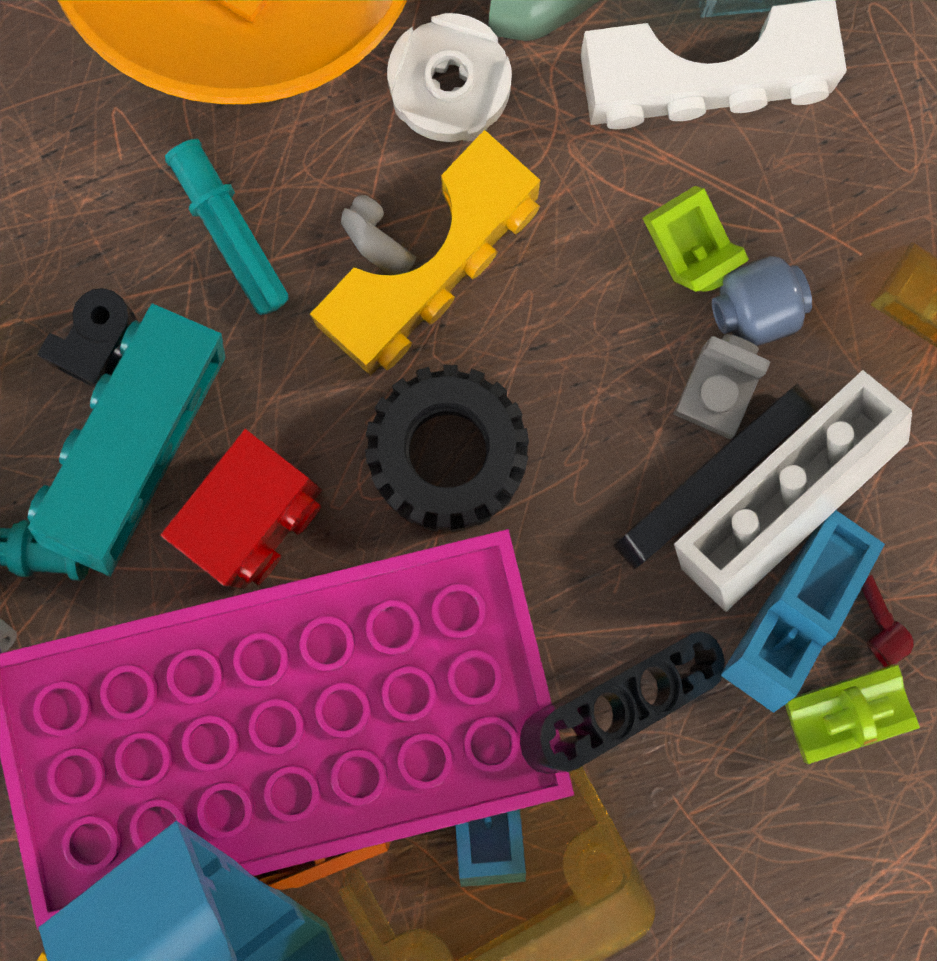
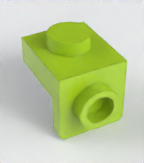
[642,186,749,292]

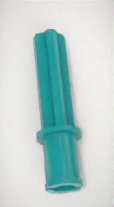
[165,139,289,315]

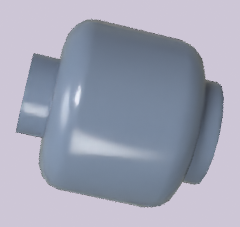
[712,256,812,346]

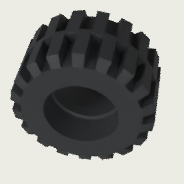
[365,365,529,532]

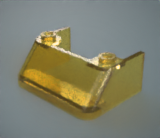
[338,767,655,961]

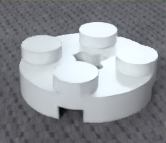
[387,13,512,142]

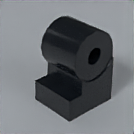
[37,288,138,388]

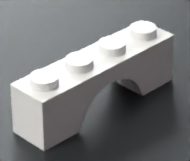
[580,0,847,129]

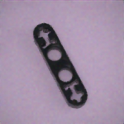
[613,383,819,569]
[520,631,725,774]

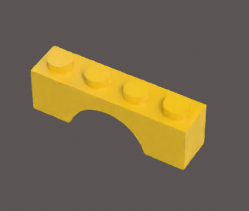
[310,130,541,376]

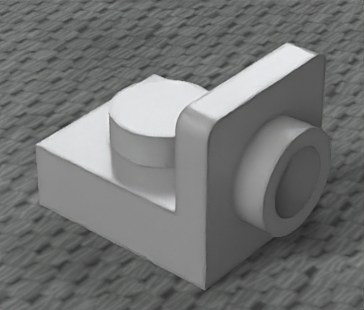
[673,334,770,439]

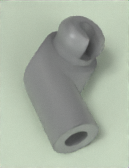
[341,195,416,275]

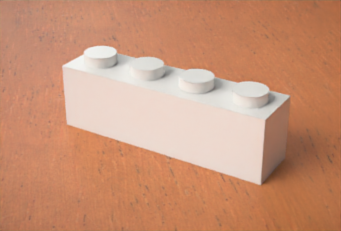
[674,370,912,612]

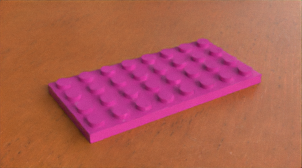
[0,529,574,930]

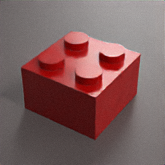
[160,429,322,589]

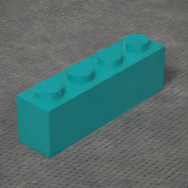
[28,303,226,577]

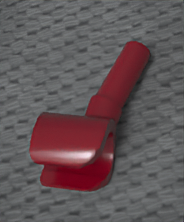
[861,575,914,667]

